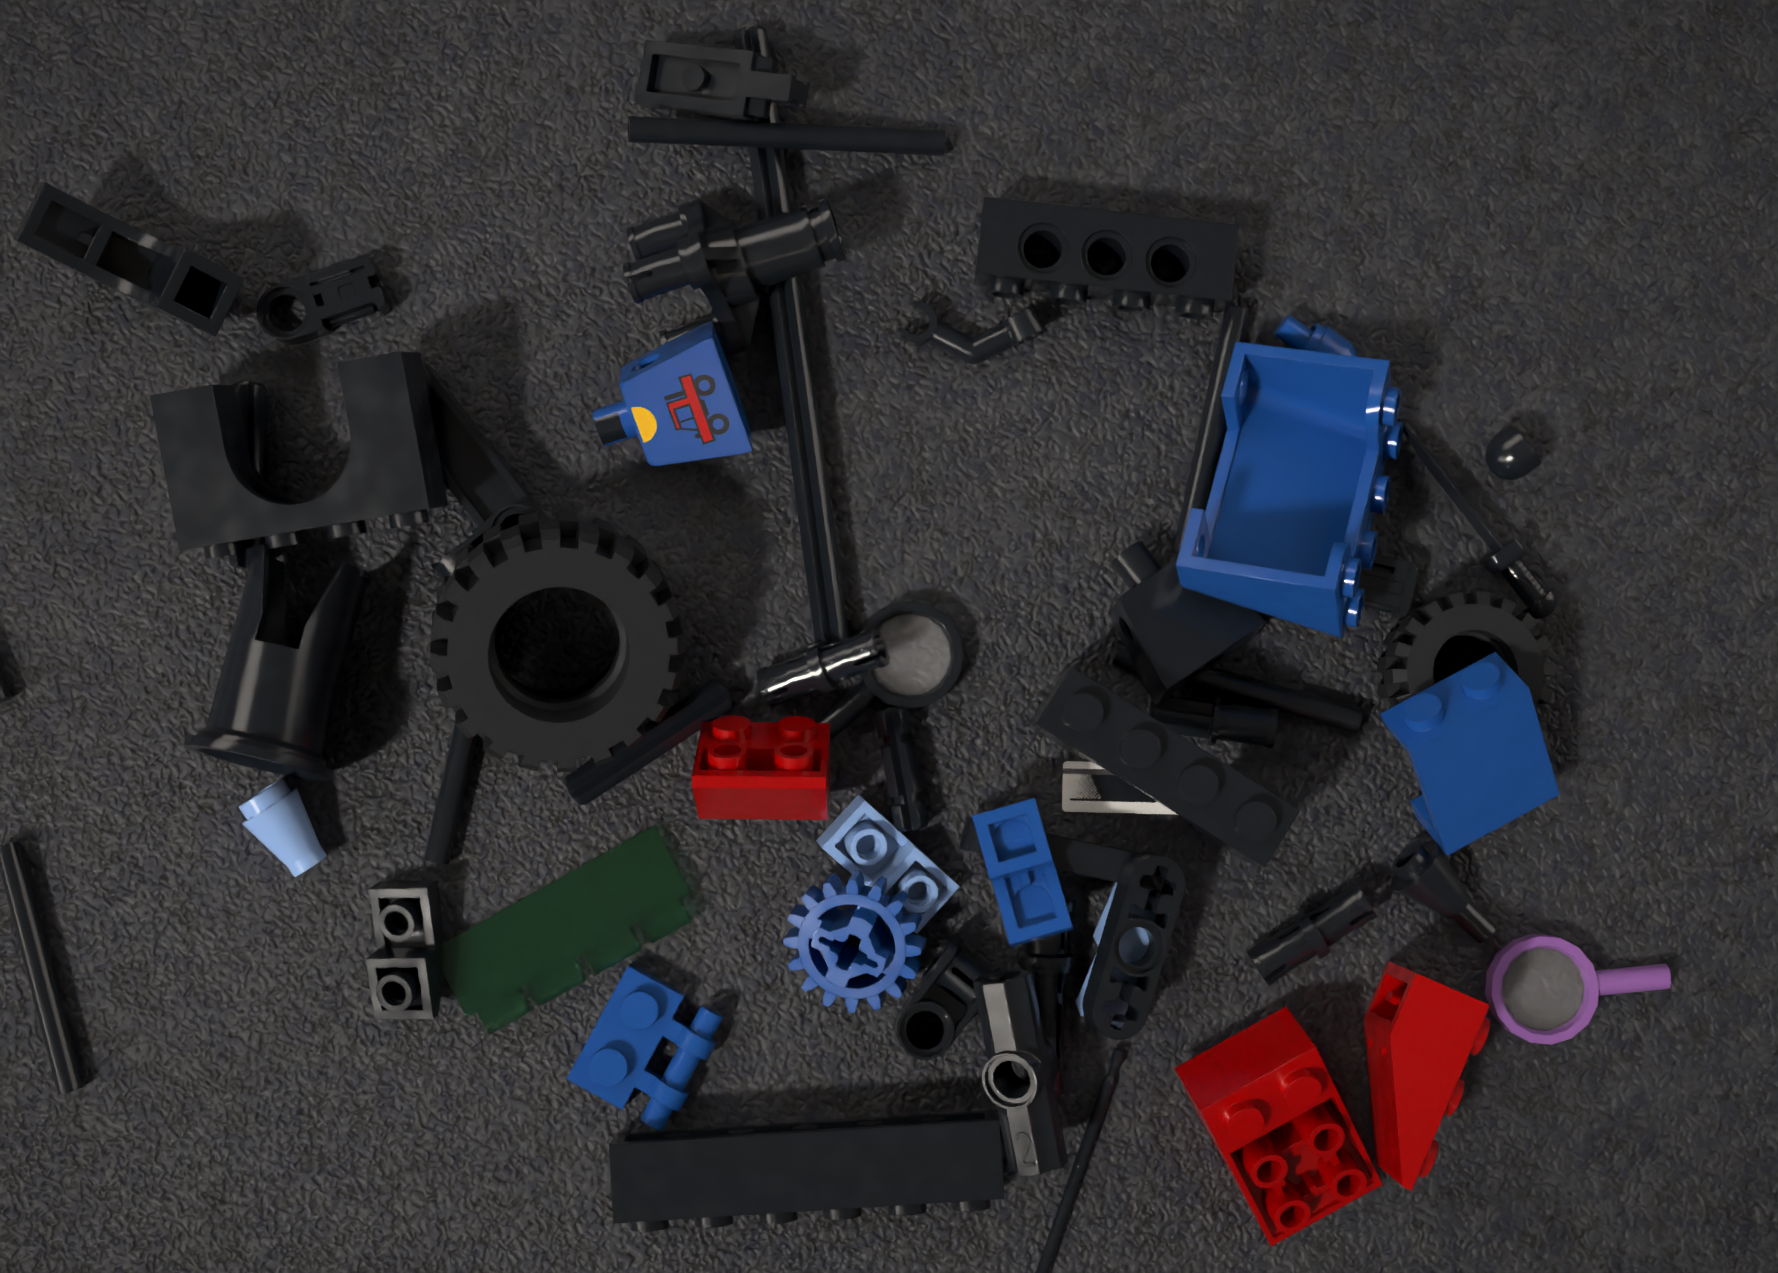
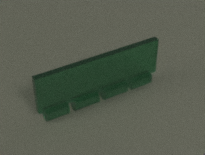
[442,826,692,1034]

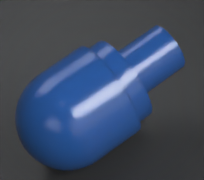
[1274,314,1358,357]

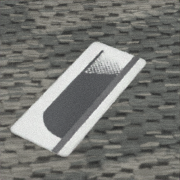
[1062,761,1178,815]

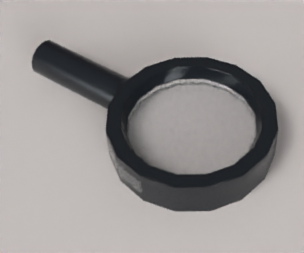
[815,601,964,741]

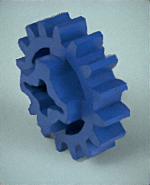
[783,870,926,1013]

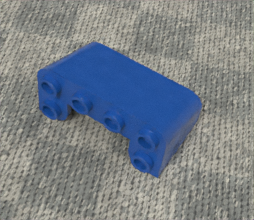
[1176,342,1403,638]

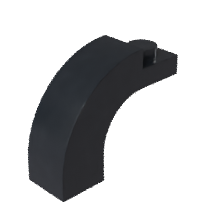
[13,182,245,336]

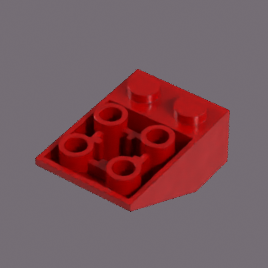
[1363,961,1490,1191]
[1174,1007,1383,1246]

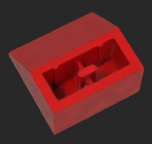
[692,715,830,820]

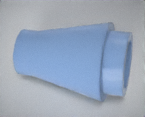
[238,778,327,877]

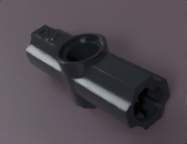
[973,968,1068,1176]

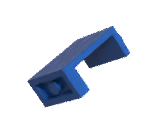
[1380,652,1560,856]

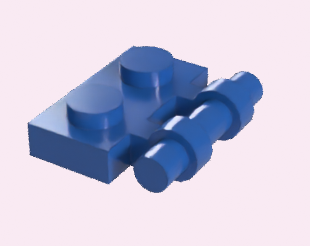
[566,963,724,1131]

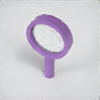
[1485,934,1671,1045]

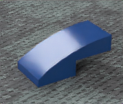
[972,798,1074,947]

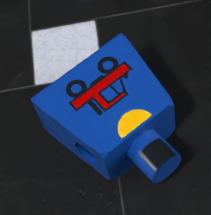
[592,321,752,466]

